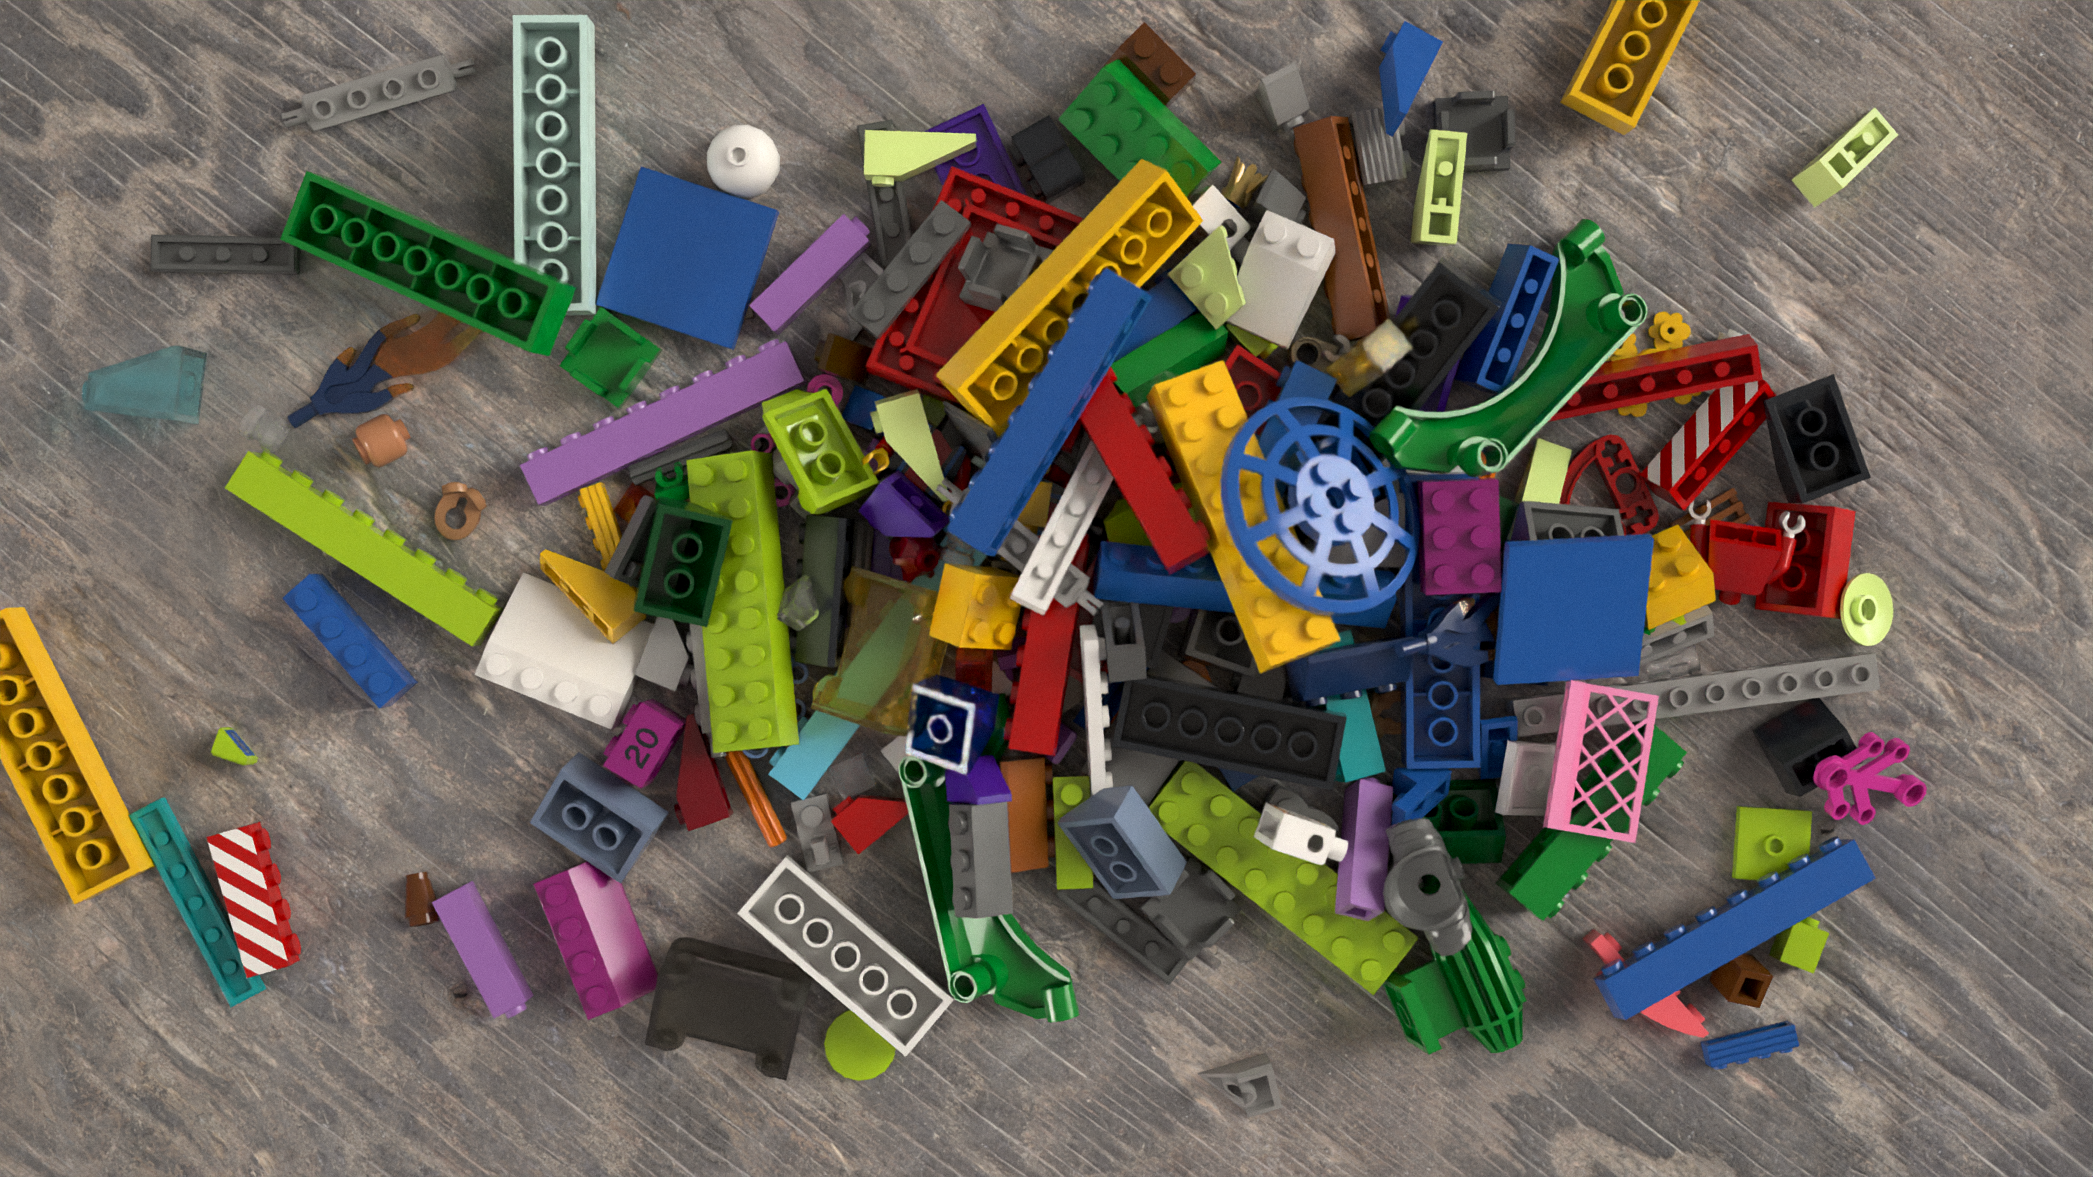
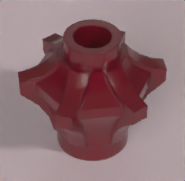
[889,537,944,583]

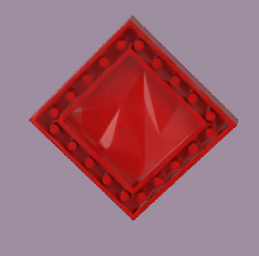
[866,166,1142,454]

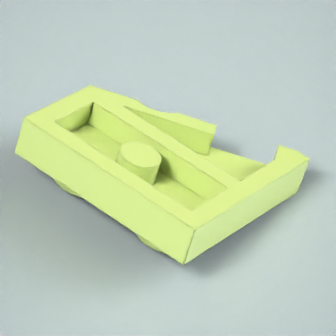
[1168,225,1246,329]

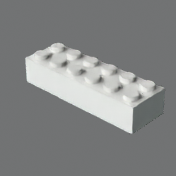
[737,855,954,1057]

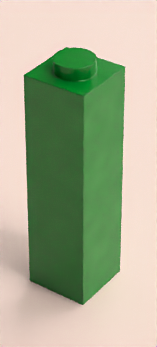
[1111,311,1228,408]

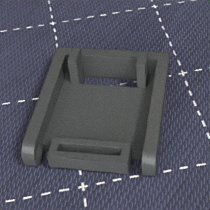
[605,495,658,588]

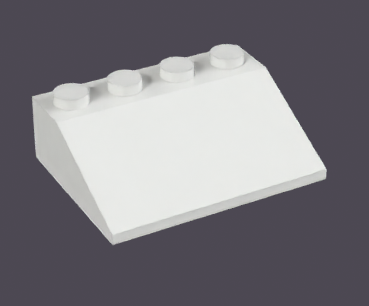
[475,572,654,729]

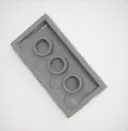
[1081,650,1221,807]

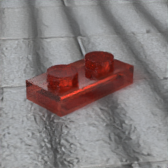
[955,647,993,699]

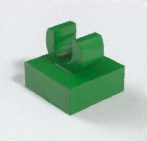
[654,461,690,501]

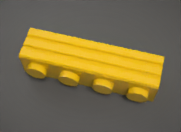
[578,482,622,571]

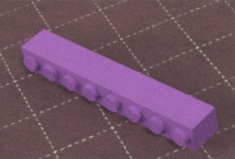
[520,339,807,506]

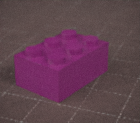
[1417,477,1501,595]

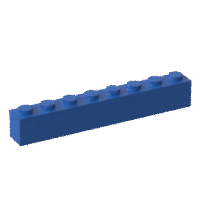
[946,268,1152,557]
[1093,541,1396,628]
[1593,836,1876,1020]

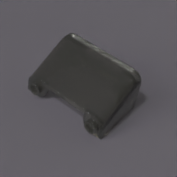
[645,937,813,1081]

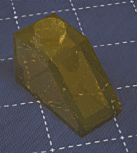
[1326,319,1413,397]

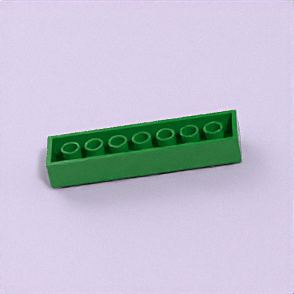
[280,171,577,356]

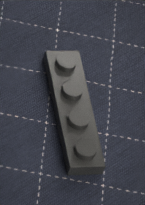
[849,200,971,339]

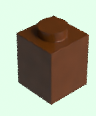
[1709,953,1773,1008]

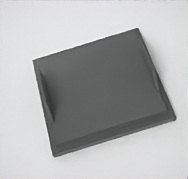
[941,401,998,464]

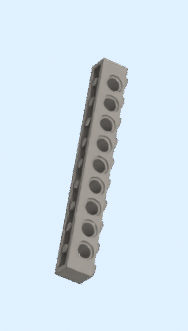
[1505,652,1880,737]

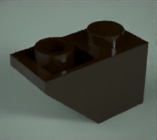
[814,332,873,386]

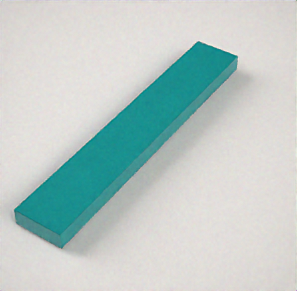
[128,797,267,1008]

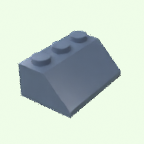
[530,752,669,883]
[1058,785,1187,899]

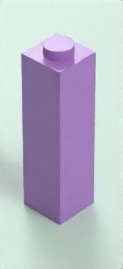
[749,214,871,335]
[1335,777,1393,921]
[432,881,533,1019]

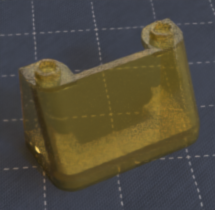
[811,566,948,737]

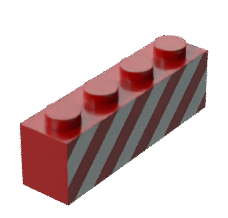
[1640,380,1776,511]
[206,822,301,978]

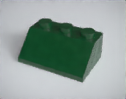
[634,496,733,627]
[1387,779,1506,864]

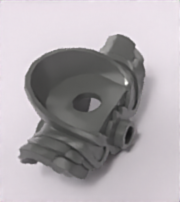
[1383,818,1472,956]

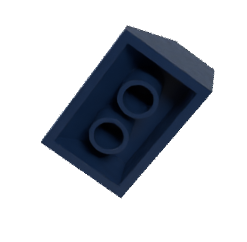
[1286,637,1414,707]

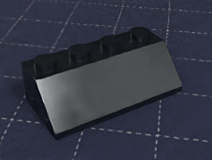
[790,515,854,668]

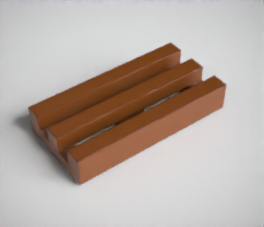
[1668,488,1751,538]

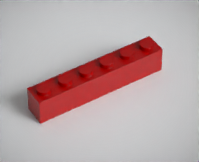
[1548,334,1763,422]
[1079,366,1211,575]
[1004,527,1091,756]

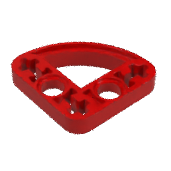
[1559,434,1659,535]

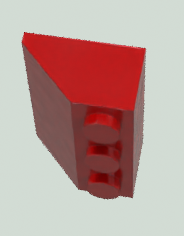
[1755,502,1856,619]

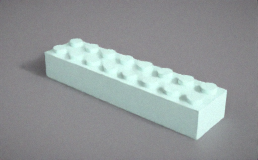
[513,15,597,315]

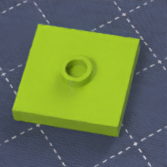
[1732,806,1812,880]

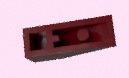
[674,713,734,832]

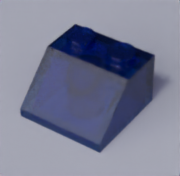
[904,674,999,775]

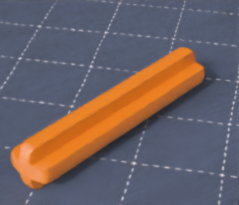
[724,751,787,847]

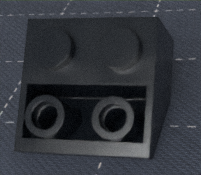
[1752,698,1864,797]

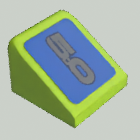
[211,727,258,766]

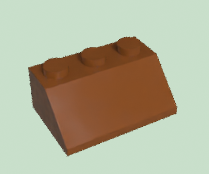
[1000,755,1055,873]

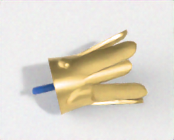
[1221,156,1268,210]

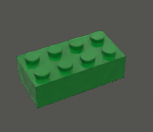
[1058,59,1222,199]

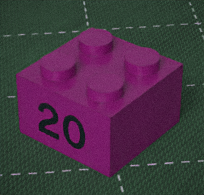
[603,699,686,789]

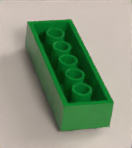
[1495,721,1687,921]

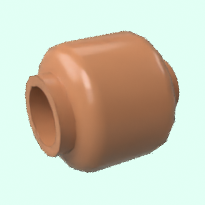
[352,414,411,467]

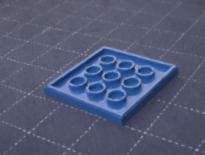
[595,167,779,350]
[1493,534,1654,685]

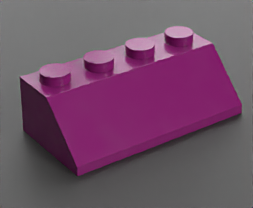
[533,861,663,1020]

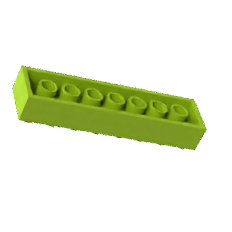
[686,450,799,753]
[1148,760,1419,996]

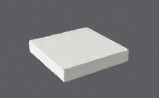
[1495,741,1556,816]

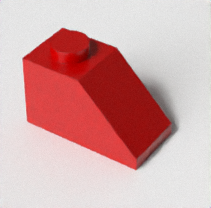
[831,795,909,855]

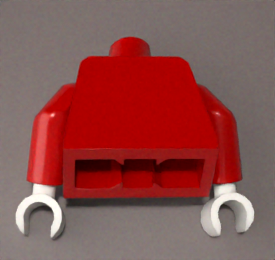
[1689,499,1805,605]

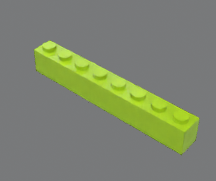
[225,450,504,647]

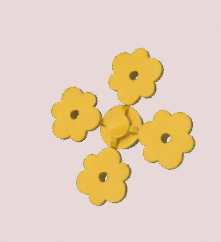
[1606,312,1701,417]

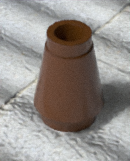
[405,872,440,927]

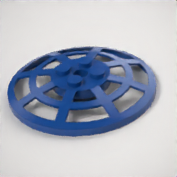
[1221,397,1420,617]

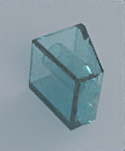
[82,345,207,425]

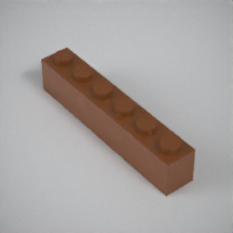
[1293,116,1391,342]

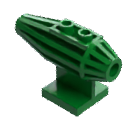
[1382,874,1527,1055]

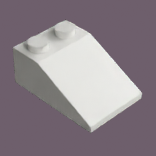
[1226,210,1336,350]

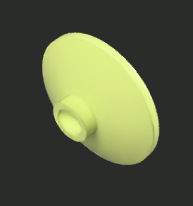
[1840,573,1893,646]

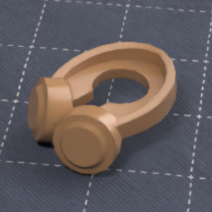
[435,482,487,540]
[1367,691,1401,739]

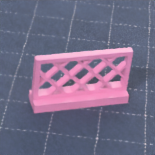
[1543,680,1659,843]

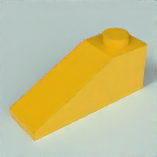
[540,549,646,644]

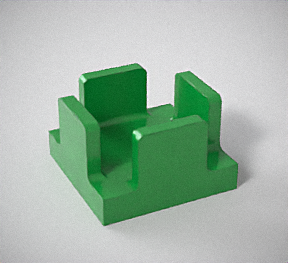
[559,307,662,409]

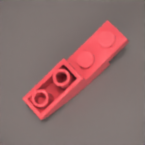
[1582,929,1709,1038]

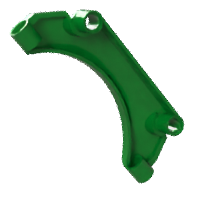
[1369,219,1648,478]
[898,693,1079,1023]

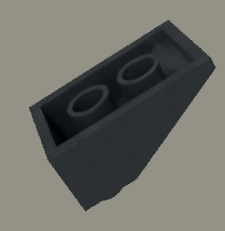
[1763,374,1871,504]

